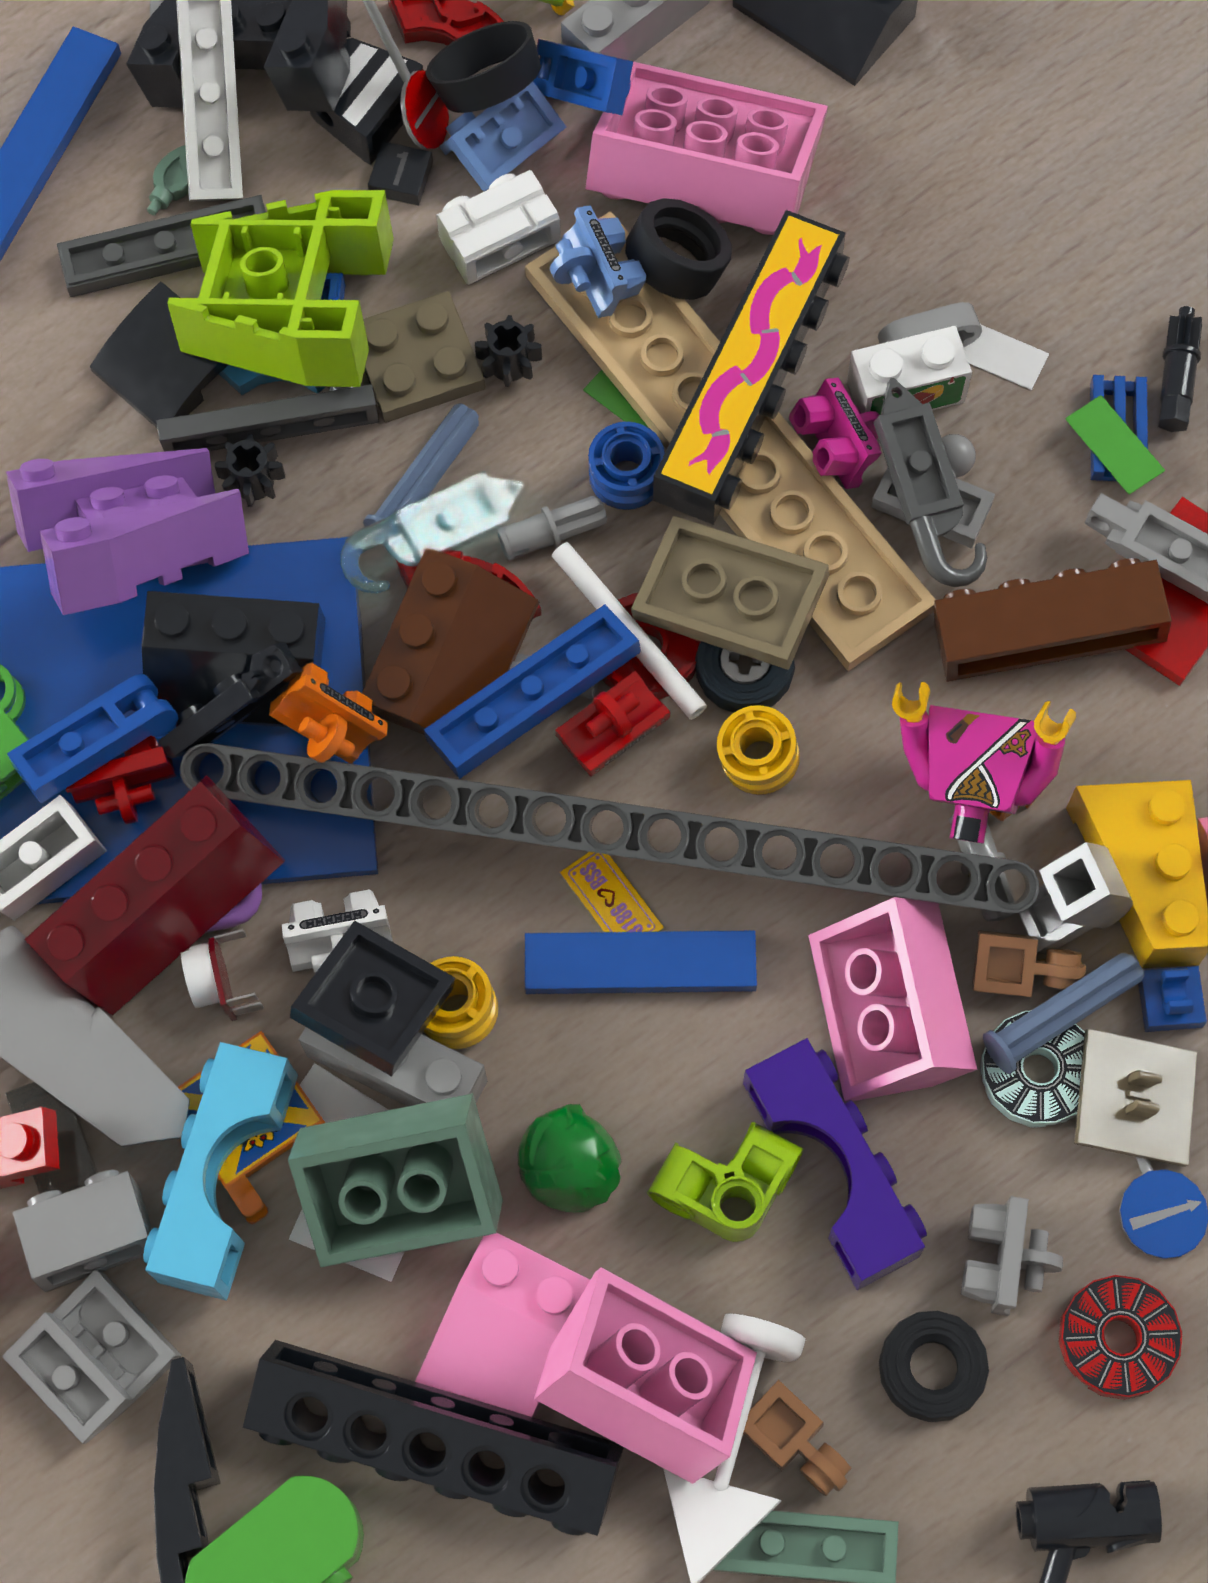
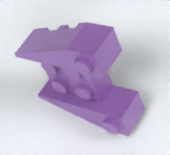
[6,448,249,615]

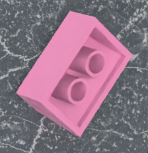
[808,897,978,1101]
[534,1267,757,1484]

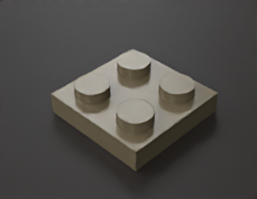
[363,291,485,423]

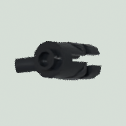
[1016,1480,1162,1583]

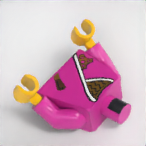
[892,682,1076,844]

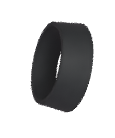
[426,21,541,113]

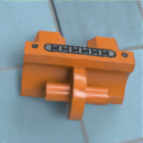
[269,663,388,764]

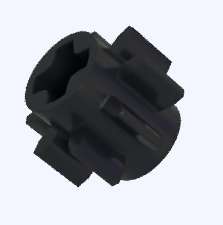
[475,315,542,387]
[215,434,285,507]

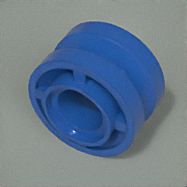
[588,422,665,510]

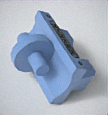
[550,205,646,318]

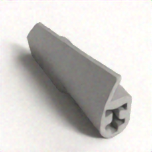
[0,926,190,1147]

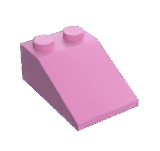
[415,1232,590,1418]

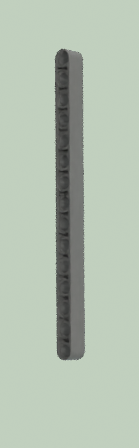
[180,743,1039,913]

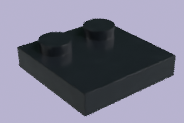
[290,921,455,1077]

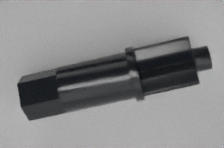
[1158,306,1202,432]

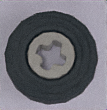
[695,641,795,713]

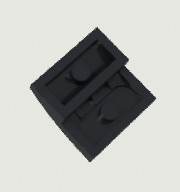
[90,281,228,428]

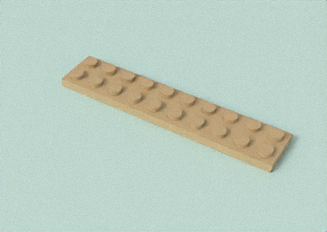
[525,211,936,671]

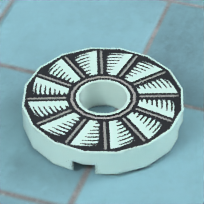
[980,1010,1085,1128]

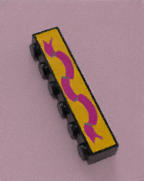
[653,210,850,525]

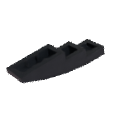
[154,1357,221,1583]

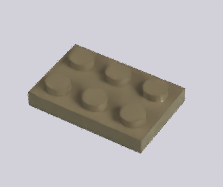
[631,516,829,670]

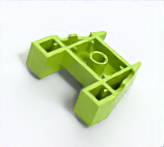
[167,190,394,387]

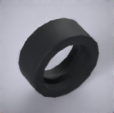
[625,198,732,300]

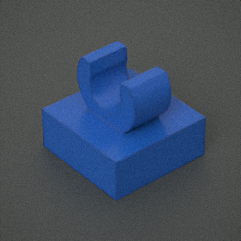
[1138,966,1207,1032]

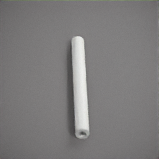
[552,542,707,720]

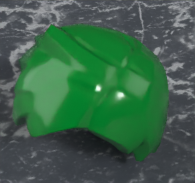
[517,1104,622,1212]

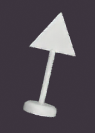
[663,1314,806,1583]

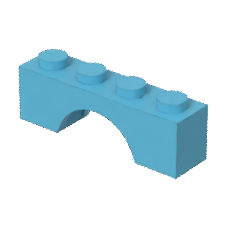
[143,1042,298,1301]

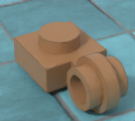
[972,930,1086,997]
[743,1379,851,1496]

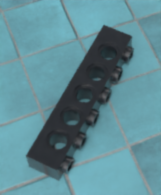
[243,1340,624,1536]

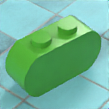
[185,1476,364,1583]

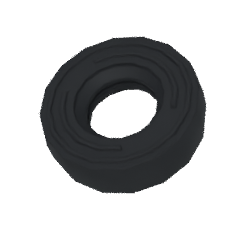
[879,1310,989,1422]

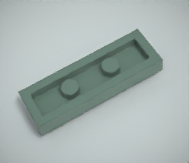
[712,1510,899,1583]

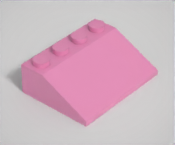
[585,62,828,235]

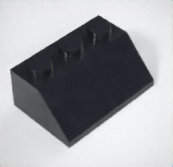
[733,0,918,86]
[142,591,325,727]

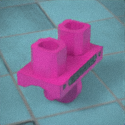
[789,377,882,489]

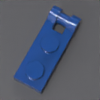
[533,39,634,115]
[7,674,178,804]

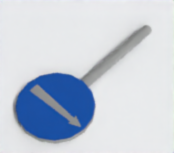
[1119,1157,1208,1259]

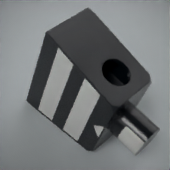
[310,38,423,165]

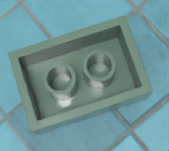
[288,1093,503,1268]

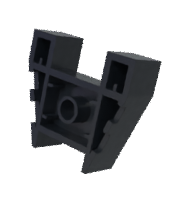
[126,0,351,112]

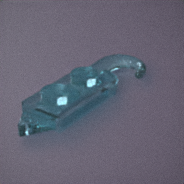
[340,471,524,594]

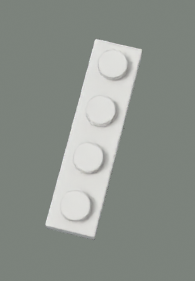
[176,0,243,201]

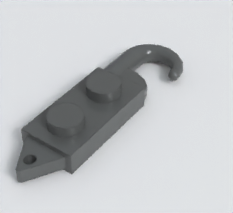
[873,378,988,587]

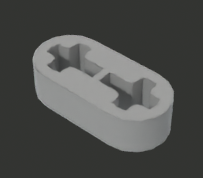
[877,302,982,347]

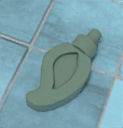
[147,145,188,216]

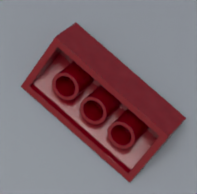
[24,775,285,1016]

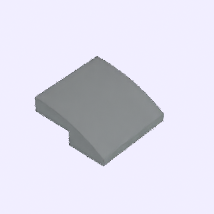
[2,1269,182,1444]

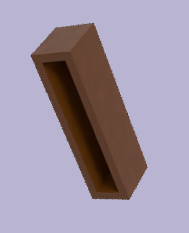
[934,558,1172,682]

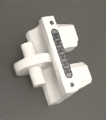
[281,889,393,973]

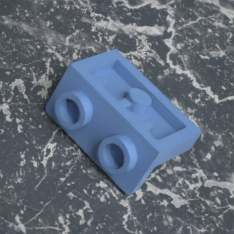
[440,81,567,192]

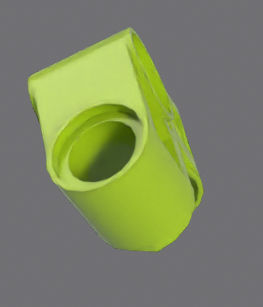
[647,1122,804,1242]

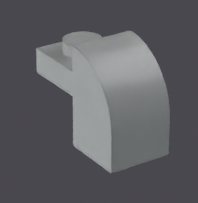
[1019,842,1133,954]

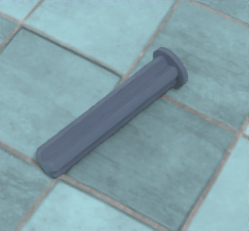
[363,403,479,547]
[983,953,1145,1074]

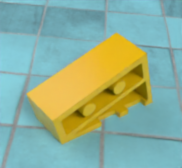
[1066,780,1208,968]

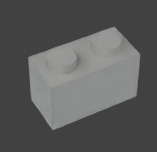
[12,1170,152,1292]

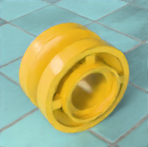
[717,705,800,795]
[424,956,498,1049]

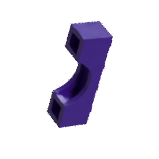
[743,1038,927,1290]

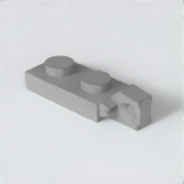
[1085,493,1208,603]

